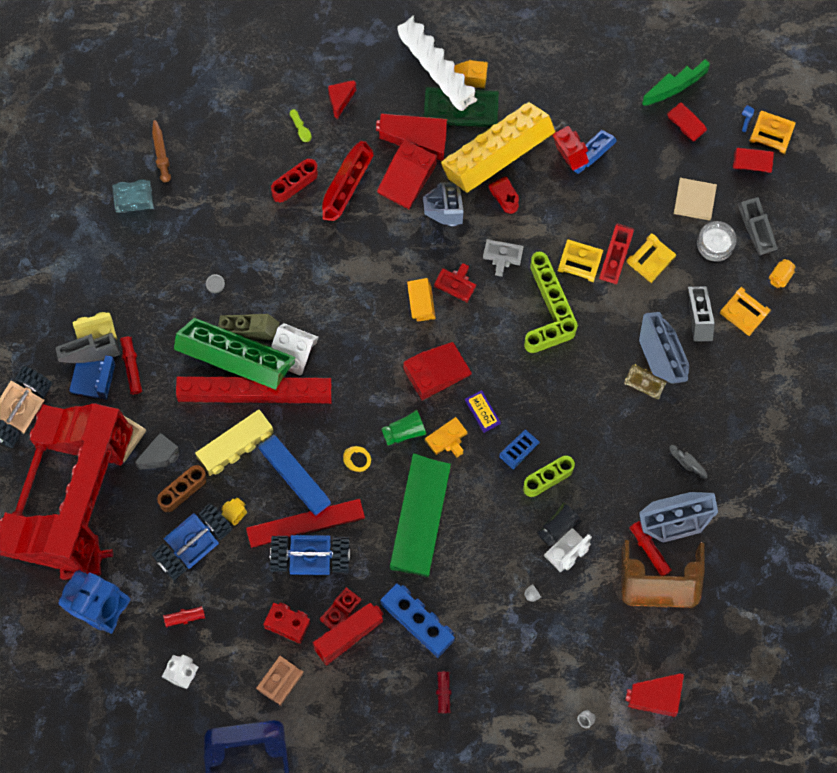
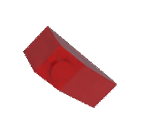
[599,223,634,284]

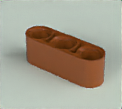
[157,465,207,512]

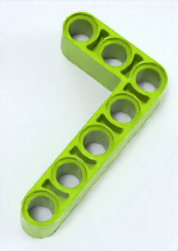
[524,252,578,353]

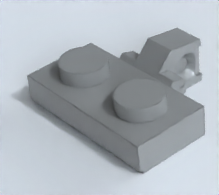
[483,239,524,277]

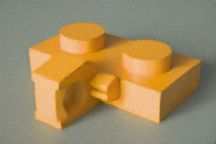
[425,417,467,458]

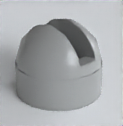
[524,584,541,602]
[577,710,595,728]

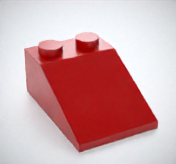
[377,139,437,209]
[403,342,472,401]

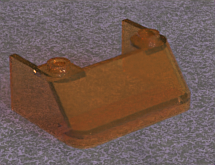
[622,540,704,608]

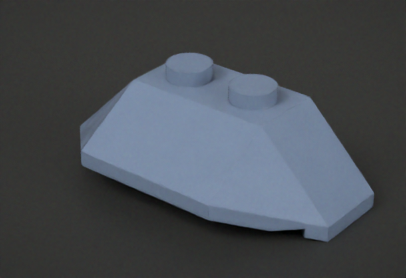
[423,182,463,226]
[639,312,689,383]
[639,492,718,543]

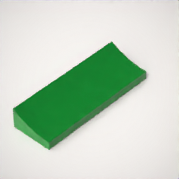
[174,318,296,390]
[390,453,451,577]

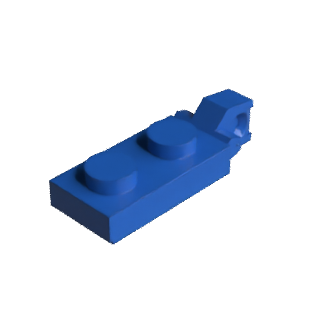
[574,130,617,174]

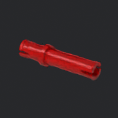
[120,336,143,395]
[629,521,672,577]

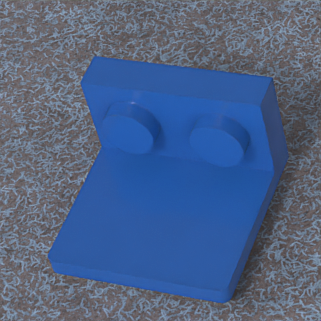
[69,355,116,400]

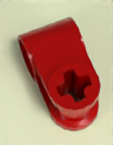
[489,176,519,214]

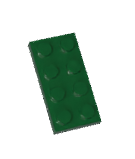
[424,87,499,127]

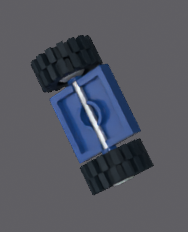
[151,503,233,580]
[270,535,350,575]

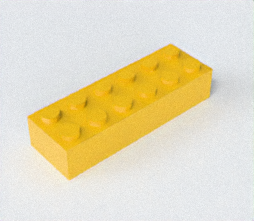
[441,102,555,193]

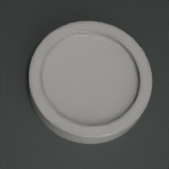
[206,274,225,293]

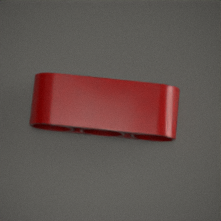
[271,159,318,202]

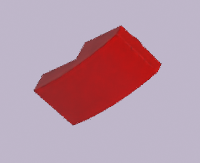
[667,103,707,142]
[320,587,362,629]

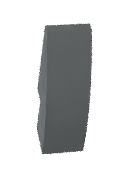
[737,197,778,255]
[56,333,120,363]

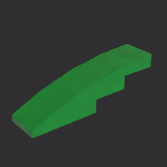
[642,59,710,106]

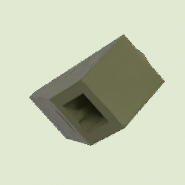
[218,314,280,341]

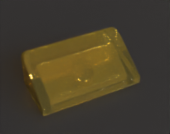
[624,364,667,399]

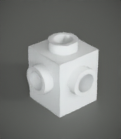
[162,655,198,689]

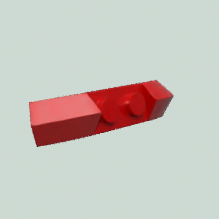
[322,141,374,221]

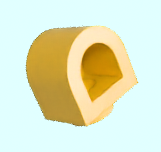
[221,498,247,525]

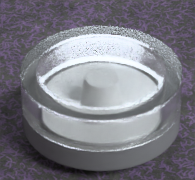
[697,221,737,261]

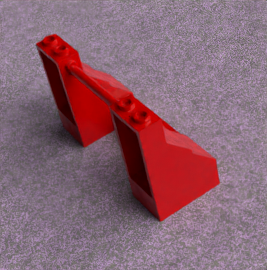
[0,404,133,573]

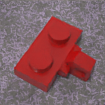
[434,263,476,303]

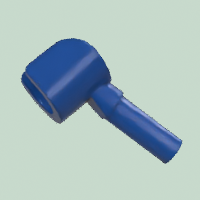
[742,105,754,132]

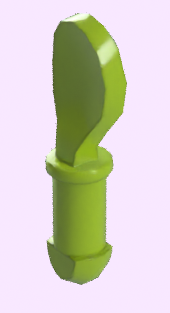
[290,109,312,142]

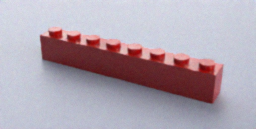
[176,377,332,404]

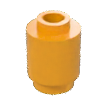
[769,259,796,288]

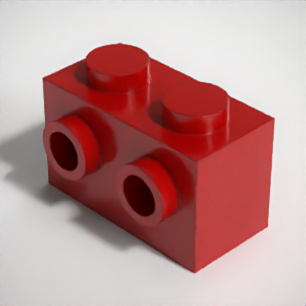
[552,126,589,171]
[264,603,311,644]

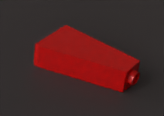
[376,114,447,161]
[313,603,383,666]

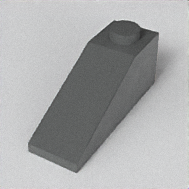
[688,286,715,341]

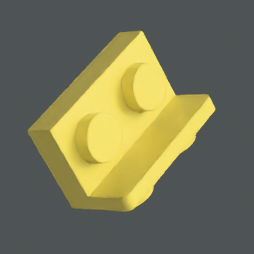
[73,312,117,340]

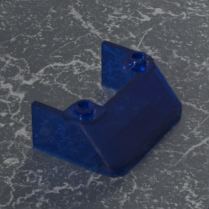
[204,720,290,773]

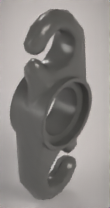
[669,445,708,479]

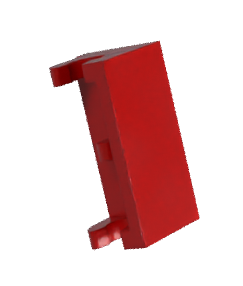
[733,148,774,173]

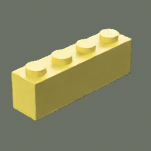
[195,410,273,476]

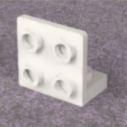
[271,323,318,375]
[544,528,591,572]

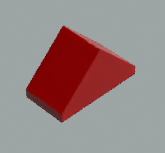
[328,81,356,119]

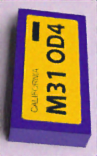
[465,390,501,433]

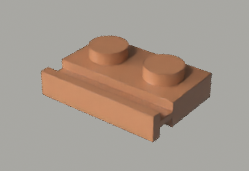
[256,656,304,706]

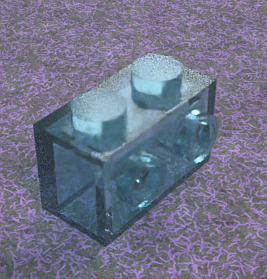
[112,180,154,213]

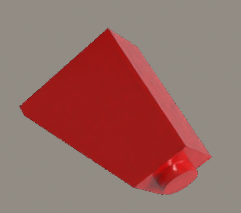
[625,674,684,717]

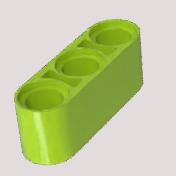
[523,456,575,497]

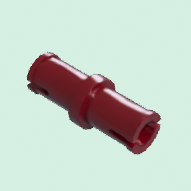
[436,672,452,713]

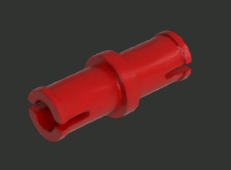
[163,606,205,628]

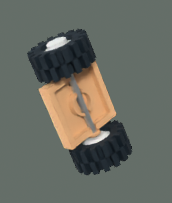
[0,366,52,448]

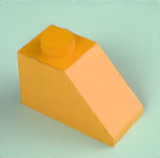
[454,60,488,89]

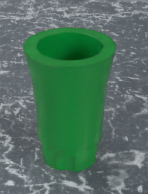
[381,410,427,445]

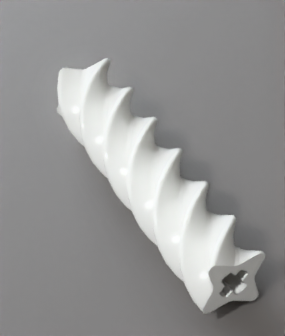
[398,16,478,111]

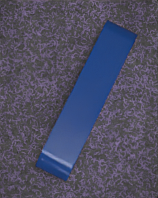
[258,434,331,516]

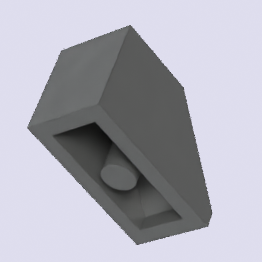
[135,433,180,470]

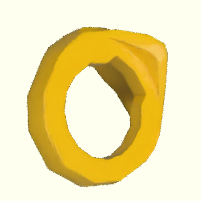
[343,446,371,472]

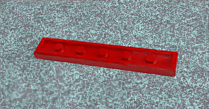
[246,499,365,548]

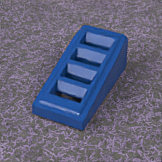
[499,429,540,470]

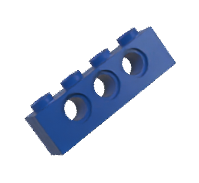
[380,584,455,658]

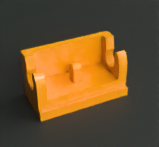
[407,278,436,321]

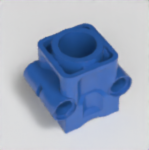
[59,570,131,634]

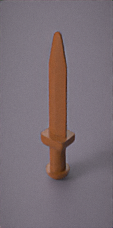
[152,120,171,182]

